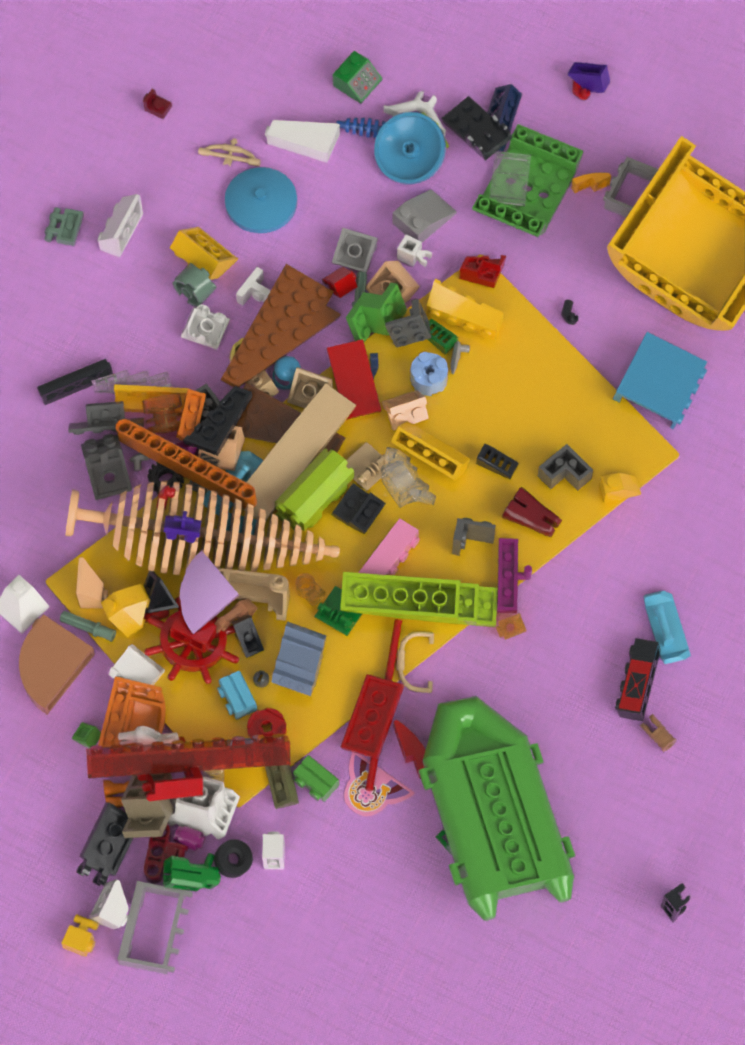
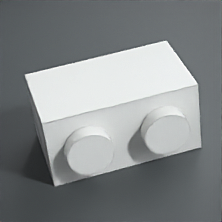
[262,831,285,869]

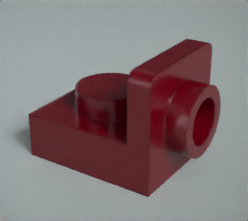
[143,88,172,119]

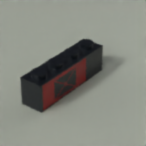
[616,638,661,721]

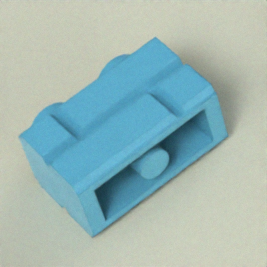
[217,671,257,719]

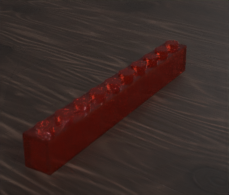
[86,733,291,778]

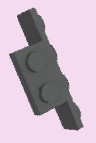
[68,401,145,435]

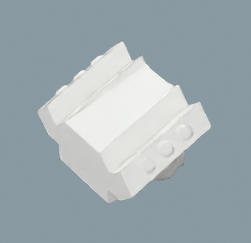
[168,776,240,840]

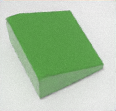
[72,722,101,750]

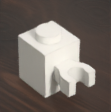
[397,235,432,267]

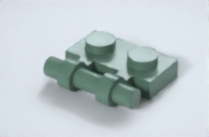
[44,208,84,246]

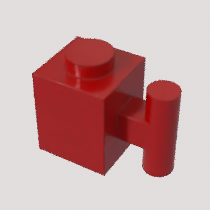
[322,267,358,298]

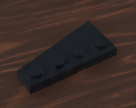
[183,386,252,456]

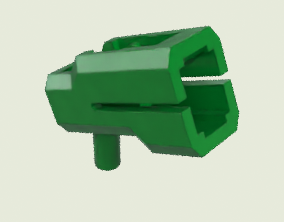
[163,853,221,892]

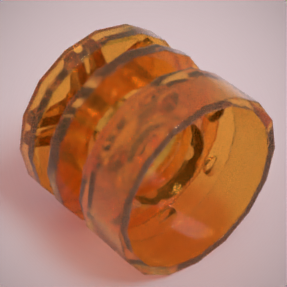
[142,393,182,434]

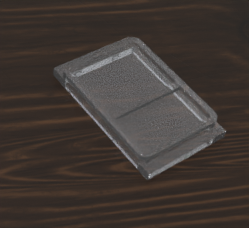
[489,151,531,206]

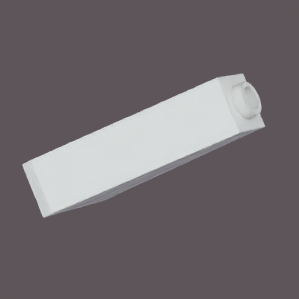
[265,120,340,163]

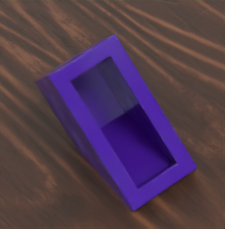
[568,62,610,93]

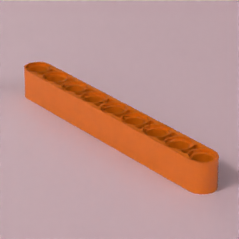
[115,419,257,509]

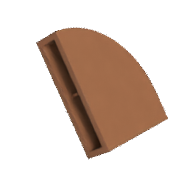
[19,614,95,715]

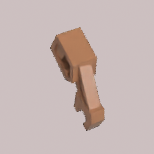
[215,599,258,633]

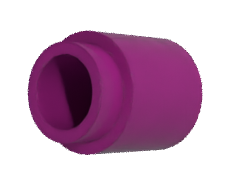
[173,826,205,851]

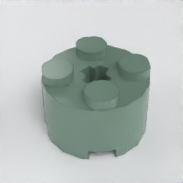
[172,263,217,307]

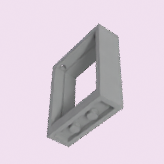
[603,157,658,217]

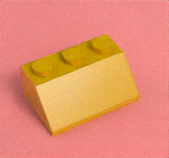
[170,227,238,280]

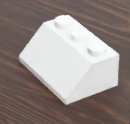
[98,194,143,257]

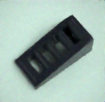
[476,444,519,479]

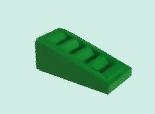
[427,319,458,354]

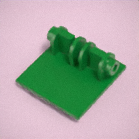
[314,586,362,636]

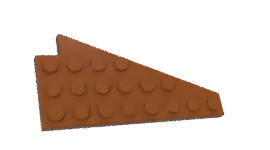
[221,264,341,387]

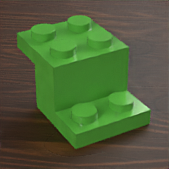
[346,283,407,342]

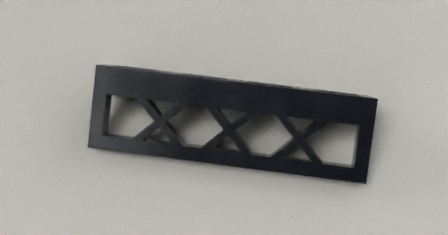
[37,359,114,405]

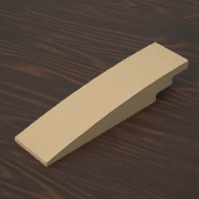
[241,384,356,522]

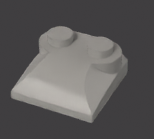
[332,228,378,273]

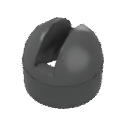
[253,670,269,688]

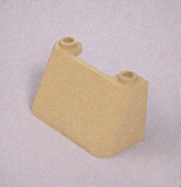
[218,568,290,621]

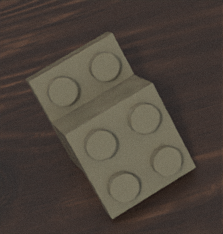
[121,772,174,838]

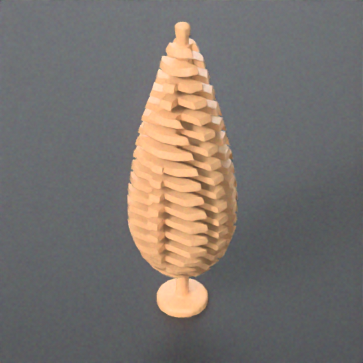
[65,481,340,575]

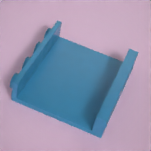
[613,332,707,429]

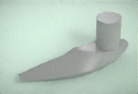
[451,341,470,374]
[129,453,150,471]

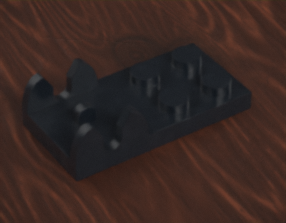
[441,96,513,161]

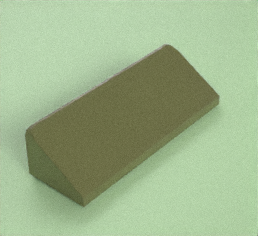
[262,746,299,809]

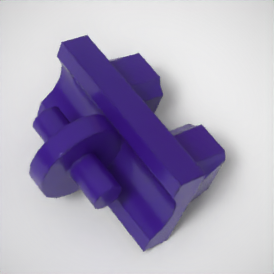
[164,511,201,543]

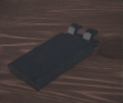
[76,803,133,886]

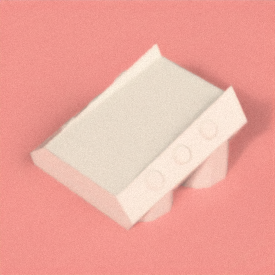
[181,305,230,350]
[108,644,165,685]

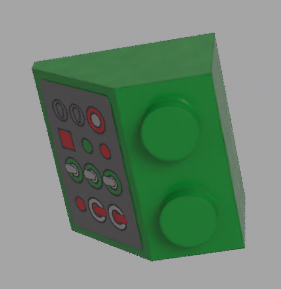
[333,51,382,104]

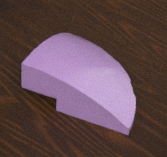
[180,550,239,634]

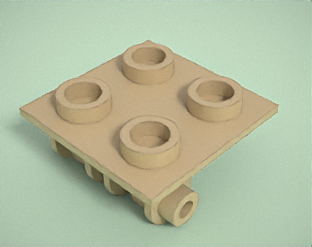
[346,442,393,491]

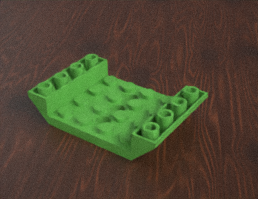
[472,124,583,237]

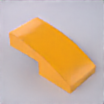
[571,173,611,193]

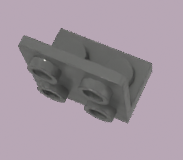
[385,299,431,347]
[452,518,496,556]

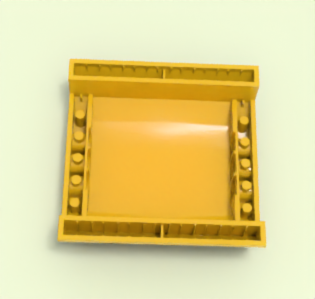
[607,136,745,331]

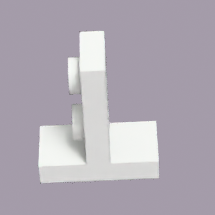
[236,267,271,306]

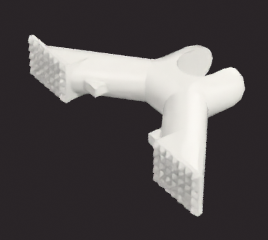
[384,91,446,136]

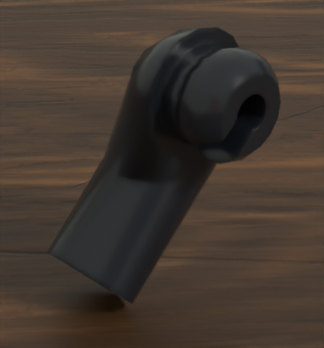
[561,300,579,325]

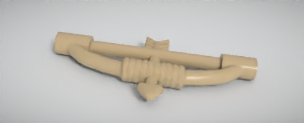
[198,138,261,167]

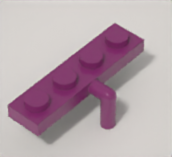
[497,538,532,613]

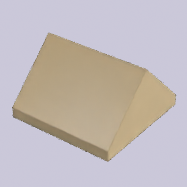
[287,367,333,408]

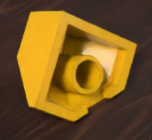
[101,583,150,637]

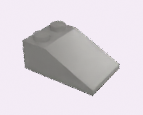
[393,189,457,243]

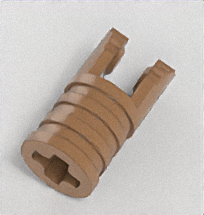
[640,714,677,752]

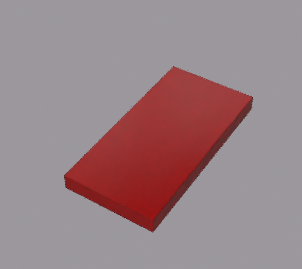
[327,339,382,420]
[340,674,404,759]

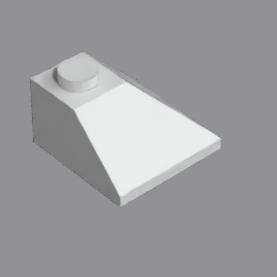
[0,575,49,634]
[88,879,129,929]

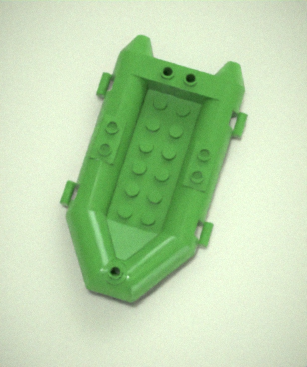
[419,696,576,921]

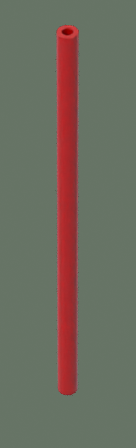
[365,619,402,791]

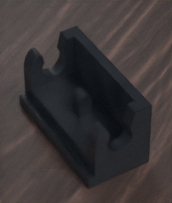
[660,883,690,922]

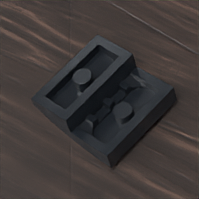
[331,483,386,534]

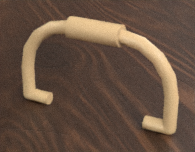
[397,632,434,693]

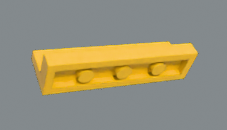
[114,384,189,415]

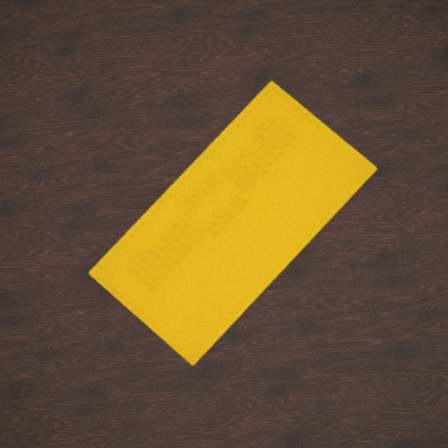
[46,254,679,808]

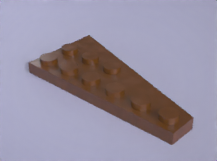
[236,383,346,453]

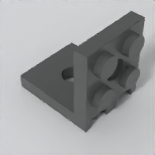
[81,434,133,500]

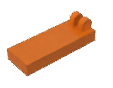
[176,389,206,441]

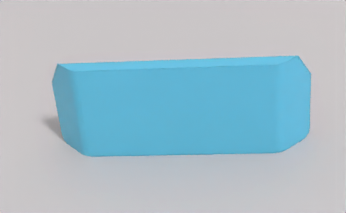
[203,451,263,516]
[643,590,691,664]

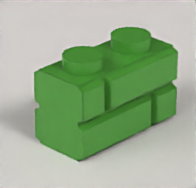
[293,755,340,802]

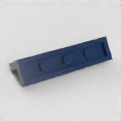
[487,84,522,153]

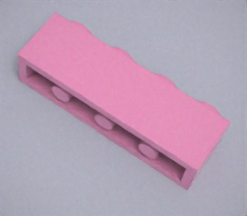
[358,518,420,575]

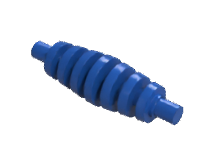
[336,118,386,138]

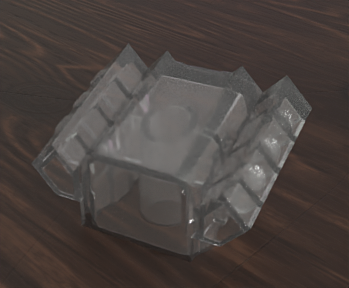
[381,447,436,508]

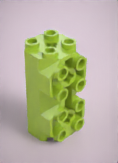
[275,448,354,531]

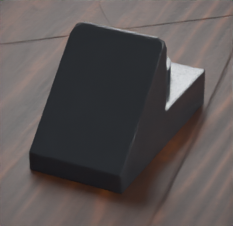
[232,614,264,658]

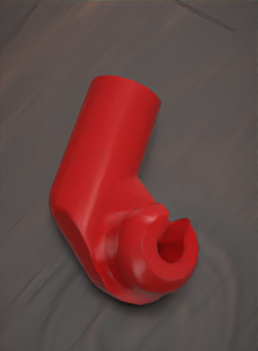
[572,80,591,100]
[156,485,176,510]
[143,609,170,623]

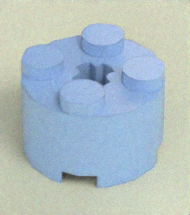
[410,352,448,396]

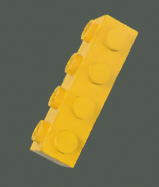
[391,421,470,480]

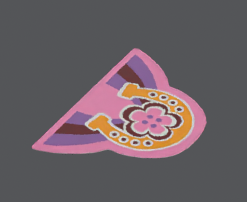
[344,752,415,816]

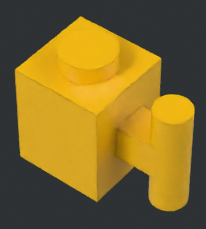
[61,914,99,957]

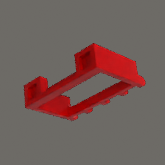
[128,736,203,801]

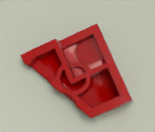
[459,255,506,288]

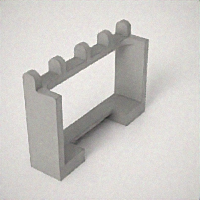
[117,881,193,974]

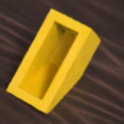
[599,473,641,503]

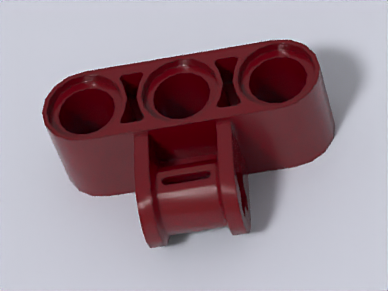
[144,824,188,883]

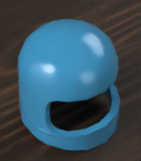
[272,356,301,390]

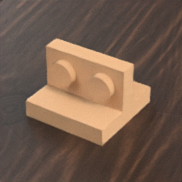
[382,390,429,430]

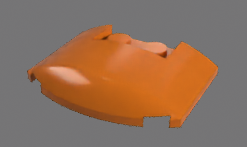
[96,676,166,763]

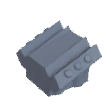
[272,622,326,696]

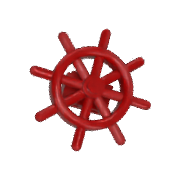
[144,597,239,684]

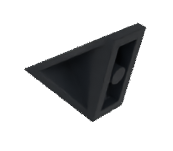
[143,570,179,613]

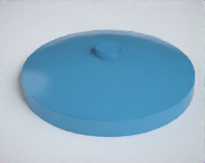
[374,112,446,185]
[225,167,297,233]

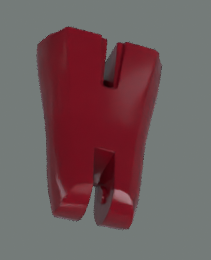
[502,487,562,537]

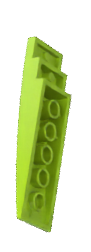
[340,572,498,627]

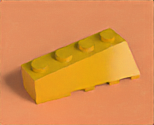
[426,279,504,340]

